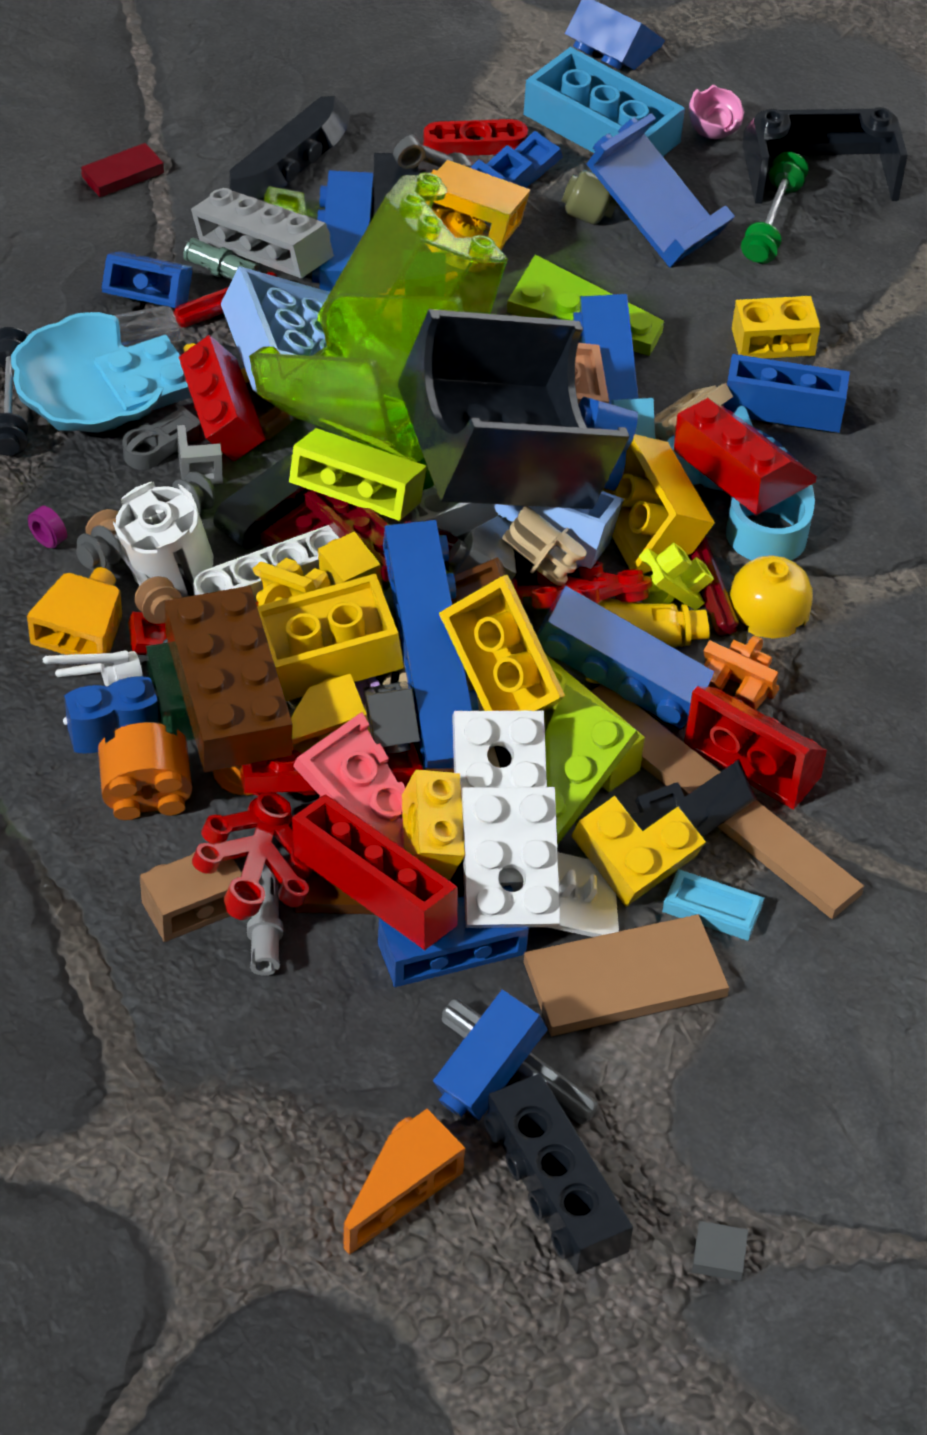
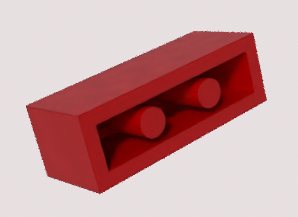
[178,335,266,462]

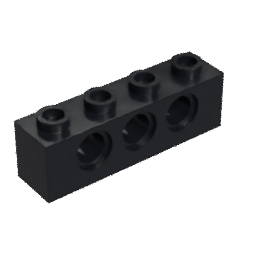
[484,1073,633,1274]

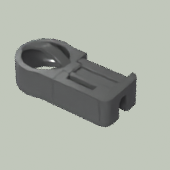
[122,405,201,470]

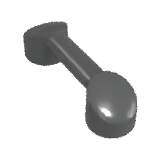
[393,134,473,169]

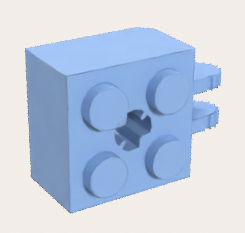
[494,491,624,569]

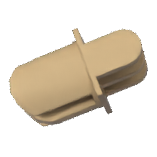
[502,506,587,586]

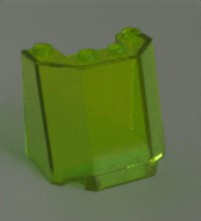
[317,172,508,381]
[249,293,464,462]

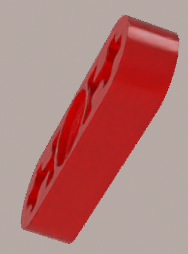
[423,119,528,156]

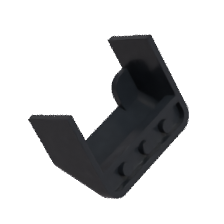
[742,107,908,204]

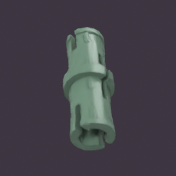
[183,237,260,279]

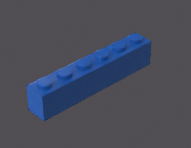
[383,520,479,770]

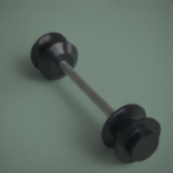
[0,327,28,456]

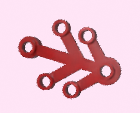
[511,561,653,608]
[192,792,313,920]

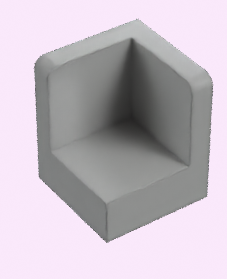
[177,425,223,484]

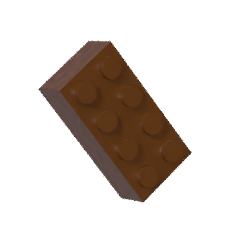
[164,585,293,772]

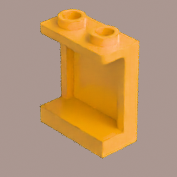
[415,160,530,249]

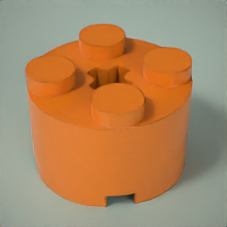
[98,723,192,820]

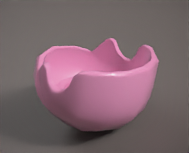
[689,85,744,139]

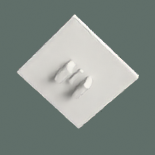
[549,852,619,937]

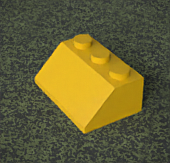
[602,434,715,574]
[257,573,404,701]
[439,575,565,711]

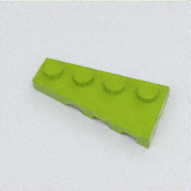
[507,255,664,356]

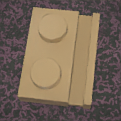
[654,383,733,442]

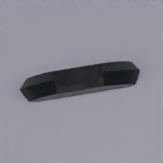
[229,96,349,201]

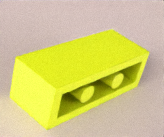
[289,428,427,521]

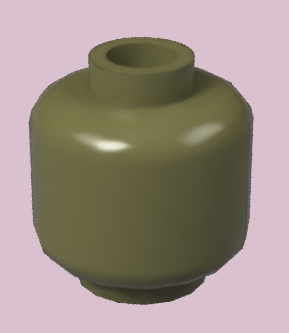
[561,170,617,225]

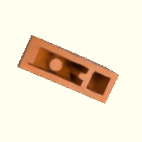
[343,1109,465,1255]

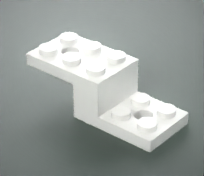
[452,711,560,928]

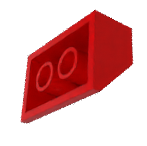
[674,398,817,515]
[684,686,827,810]

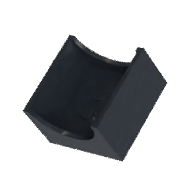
[397,309,630,509]

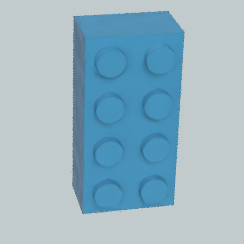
[523,47,685,156]

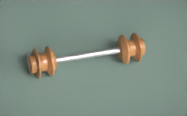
[86,509,182,624]

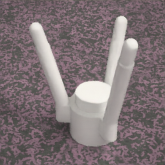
[43,650,143,725]

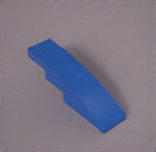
[438,131,563,206]

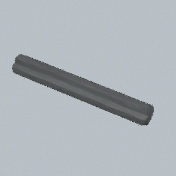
[442,999,598,1124]

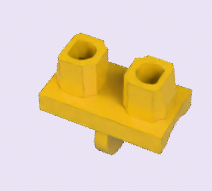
[252,558,331,606]

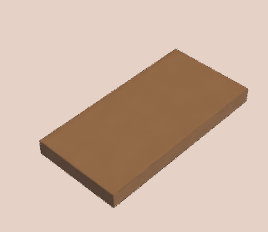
[523,914,729,1036]

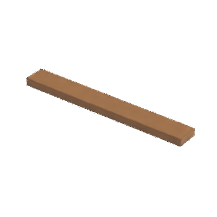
[591,684,864,919]

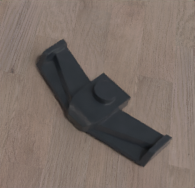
[575,759,756,837]

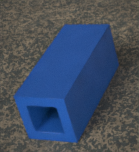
[433,989,548,1121]

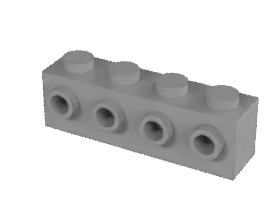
[191,188,334,278]

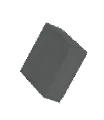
[692,1221,748,1281]

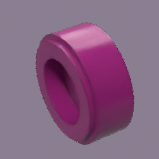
[28,506,67,548]

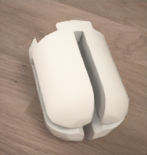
[113,482,214,598]

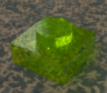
[264,186,306,215]

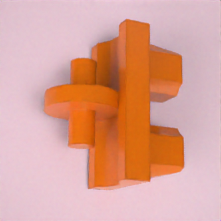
[704,636,779,710]

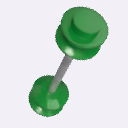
[741,152,808,264]

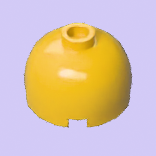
[729,555,813,639]

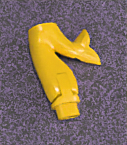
[586,598,709,684]

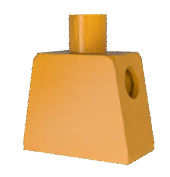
[27,567,122,664]

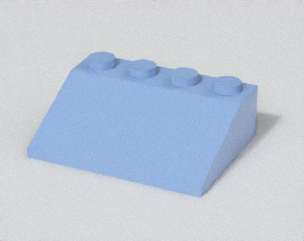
[221,266,379,398]

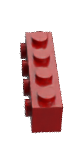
[292,794,458,950]

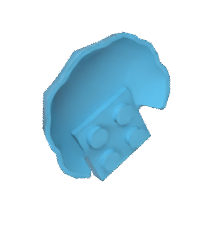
[11,312,192,433]

